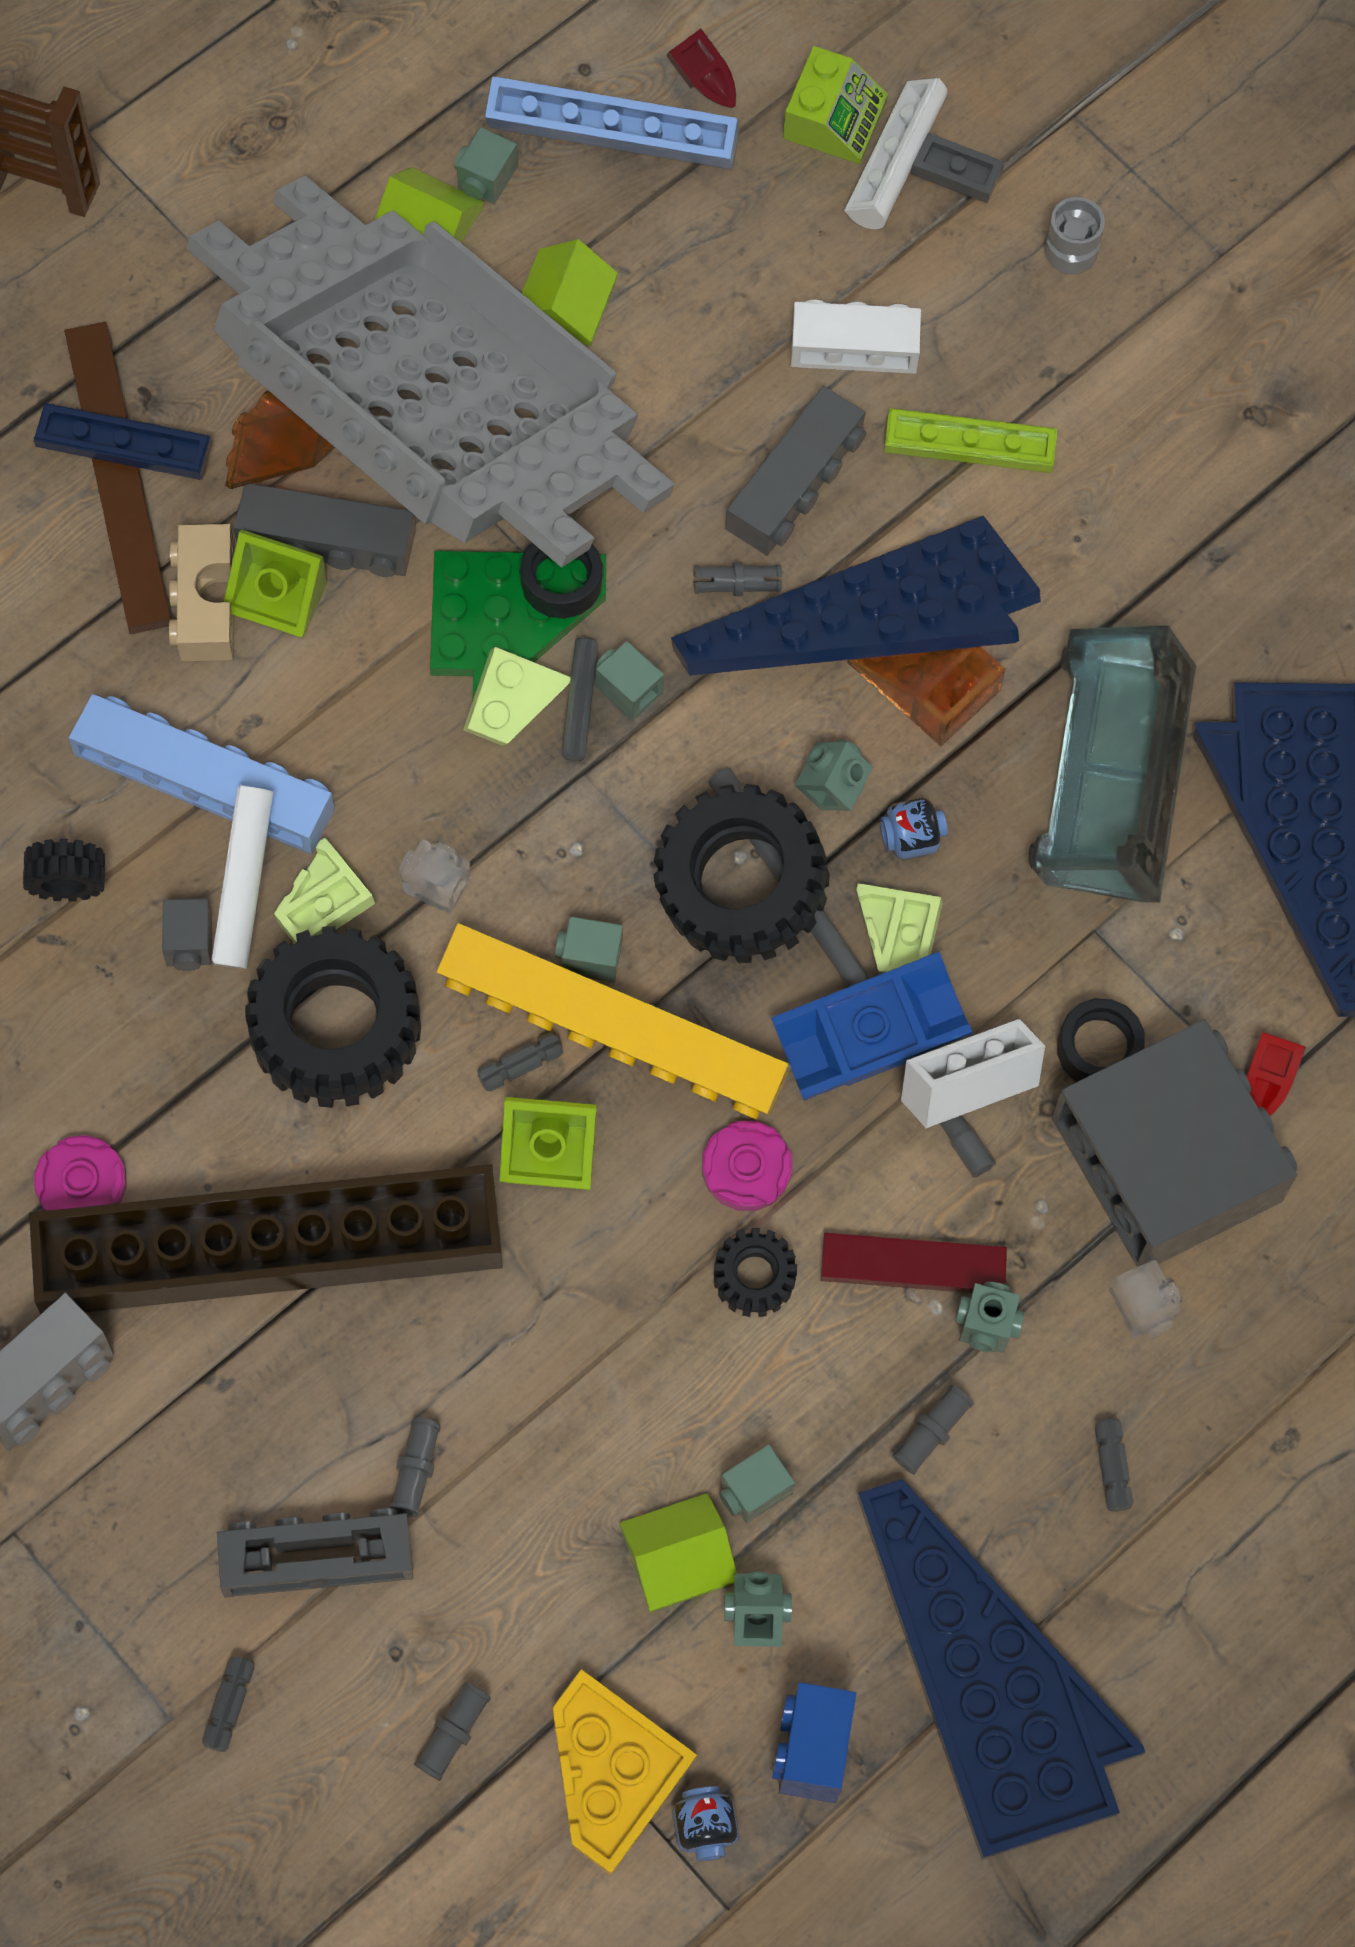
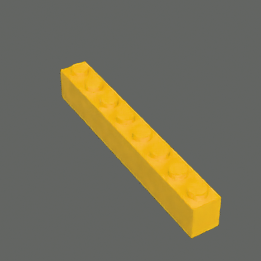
[436,923,792,1120]

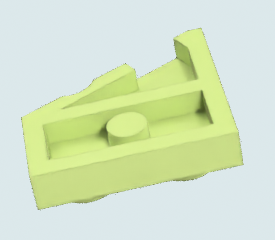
[463,647,571,746]
[274,838,375,943]
[856,883,943,975]

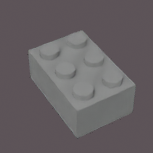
[0,1293,114,1451]

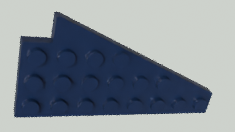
[671,516,1041,676]
[1193,683,1355,1017]
[857,1479,1145,1860]

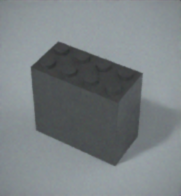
[1052,1019,1297,1273]

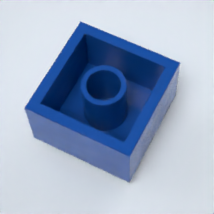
[772,1682,857,1804]

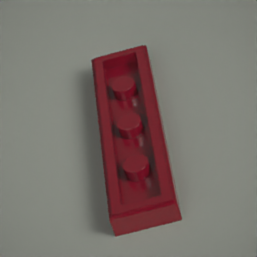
[821,1233,1007,1293]

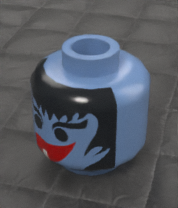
[880,798,948,860]
[672,1786,739,1861]

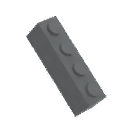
[725,386,866,556]
[234,483,416,577]

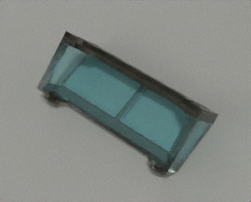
[1029,625,1196,903]

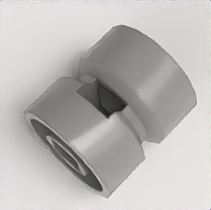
[1044,197,1105,274]

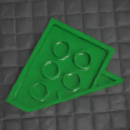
[430,551,606,702]

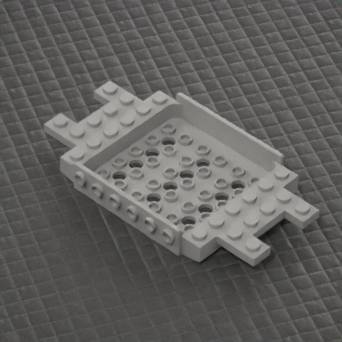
[186,175,675,567]

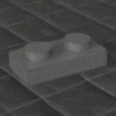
[911,132,1004,203]

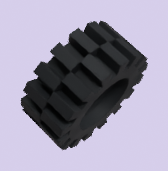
[23,839,105,902]
[713,1228,797,1317]

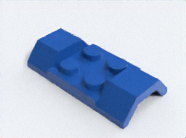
[771,952,973,1101]

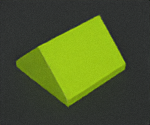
[375,167,485,243]
[522,239,618,346]
[224,530,327,638]
[499,1097,597,1190]
[619,1493,737,1613]

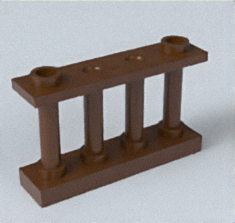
[0,86,100,217]

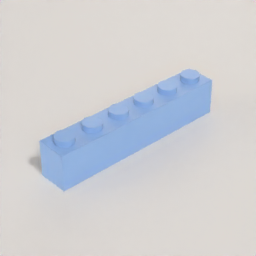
[485,76,740,169]
[69,694,334,855]

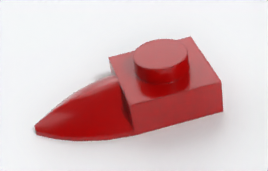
[1247,1032,1306,1116]

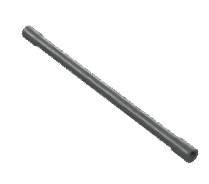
[709,768,996,1178]

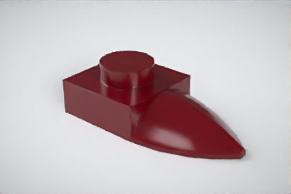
[666,28,736,108]

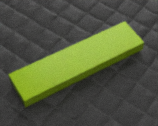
[884,408,1057,473]

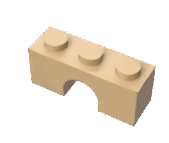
[169,524,234,662]

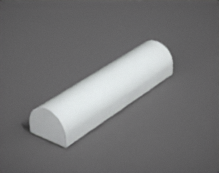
[844,78,948,230]
[212,785,274,969]

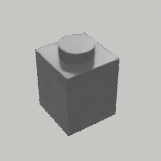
[162,899,212,971]

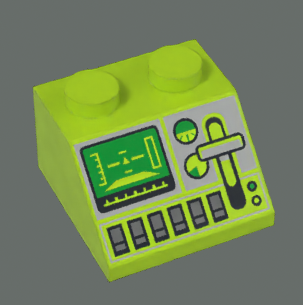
[783,46,888,164]

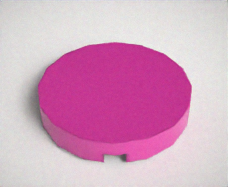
[702,1121,792,1211]
[34,1135,127,1211]

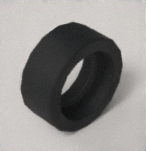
[520,542,603,619]
[1057,998,1145,1082]

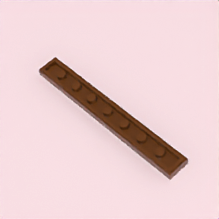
[64,322,171,634]

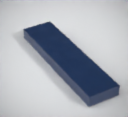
[34,403,212,480]

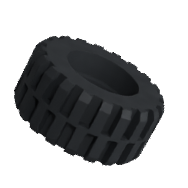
[653,784,830,963]
[245,926,421,1108]

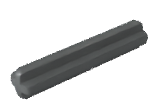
[562,637,598,761]

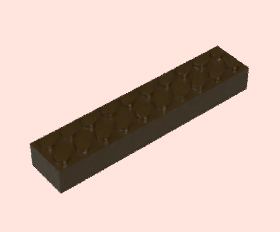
[29,1164,503,1314]

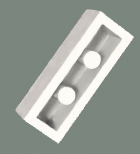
[791,300,921,374]
[901,1019,1045,1128]

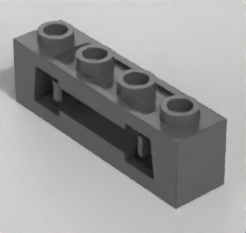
[217,1508,413,1598]

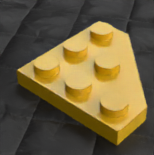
[553,1669,697,1876]

